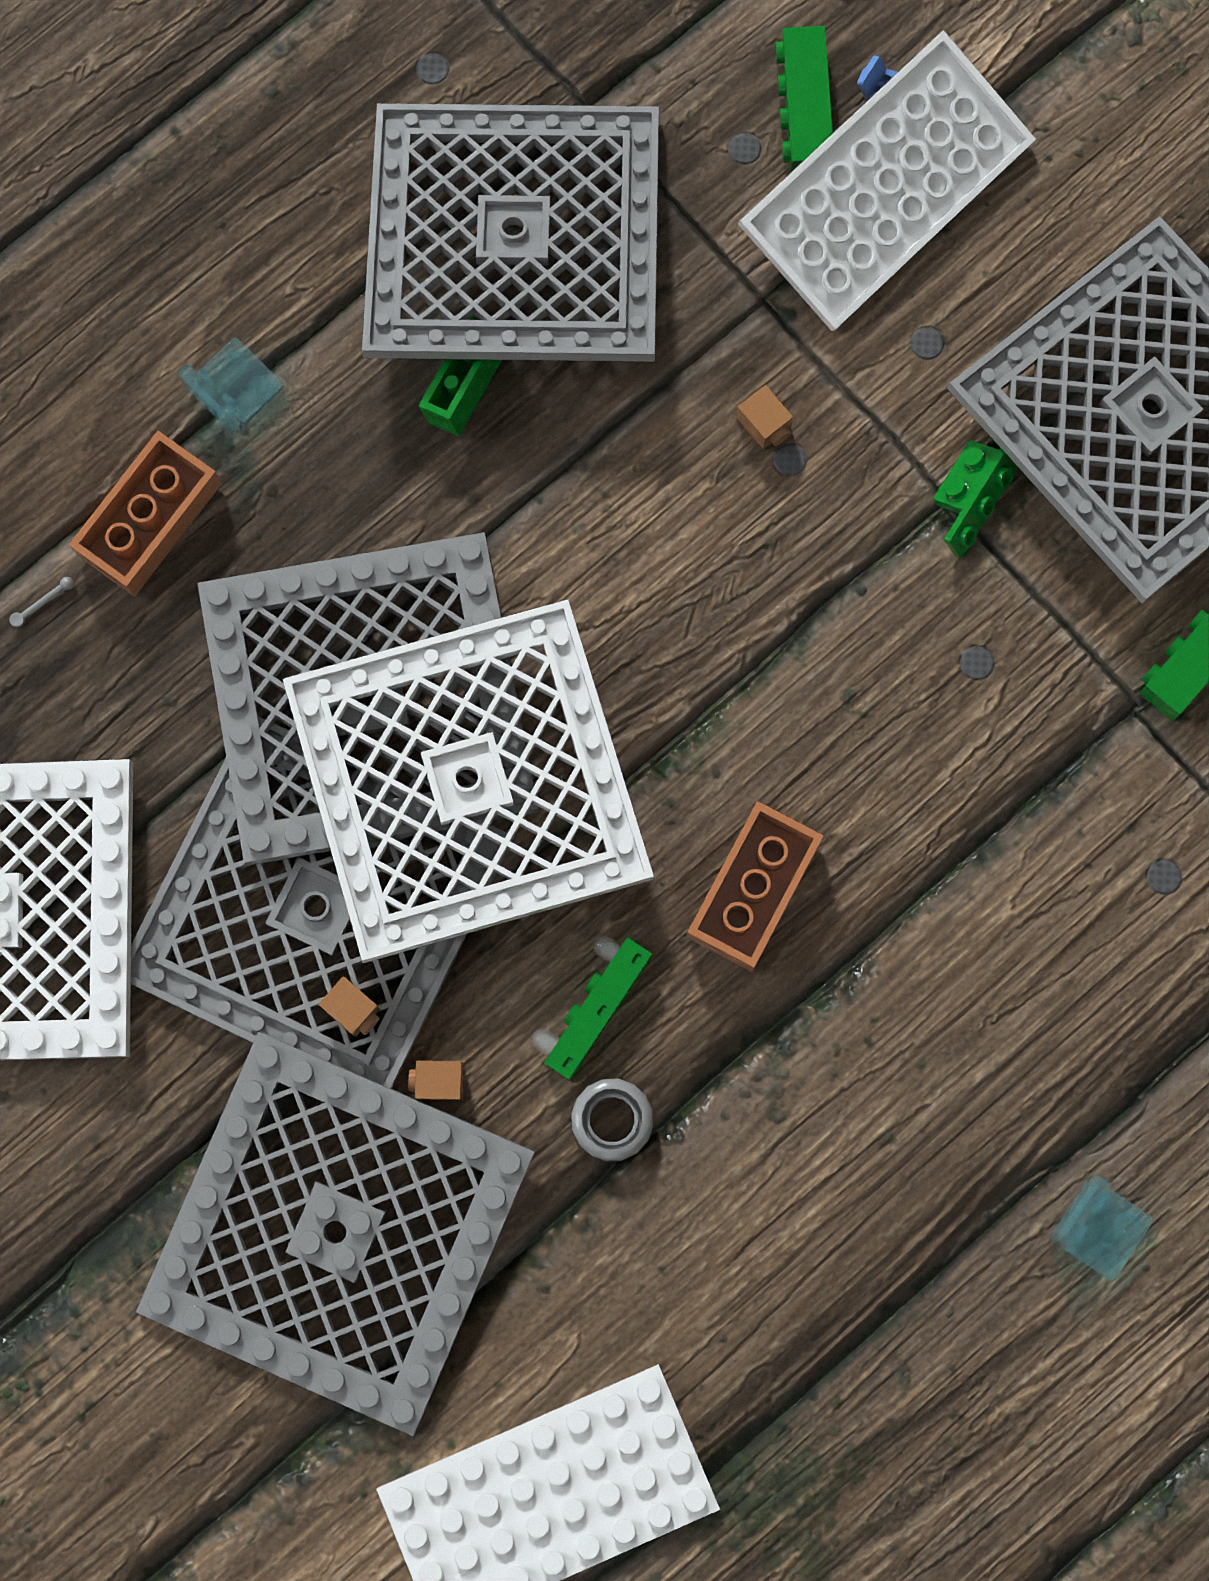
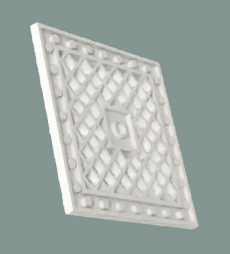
[283,600,654,963]
[0,759,133,1060]

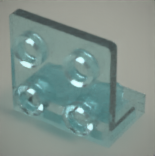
[177,338,284,435]
[1049,1175,1153,1281]

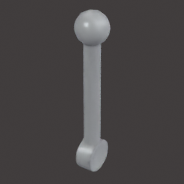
[9,577,74,628]

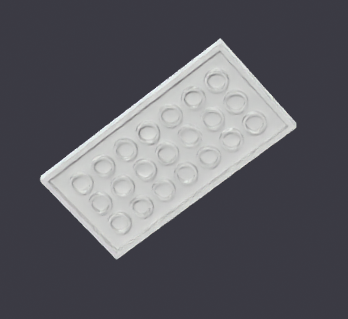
[737,30,1036,331]
[376,1364,720,1581]

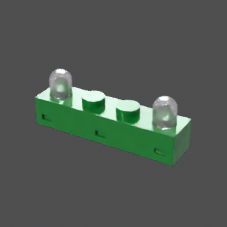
[531,935,652,1081]

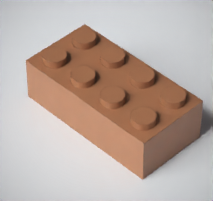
[69,431,222,597]
[687,801,824,972]

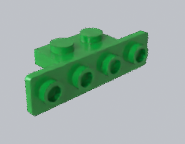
[933,440,1018,558]

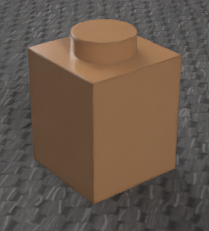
[736,385,793,450]
[318,976,380,1037]
[408,1061,464,1101]

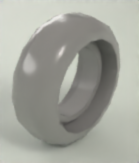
[571,1078,653,1161]

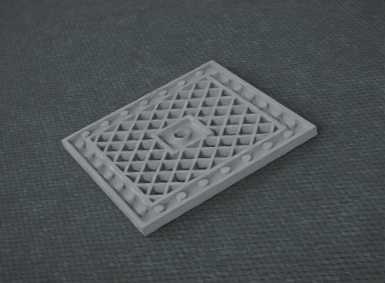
[362,103,659,362]
[947,216,1209,603]
[197,532,538,866]
[131,716,514,1089]
[136,1032,535,1436]

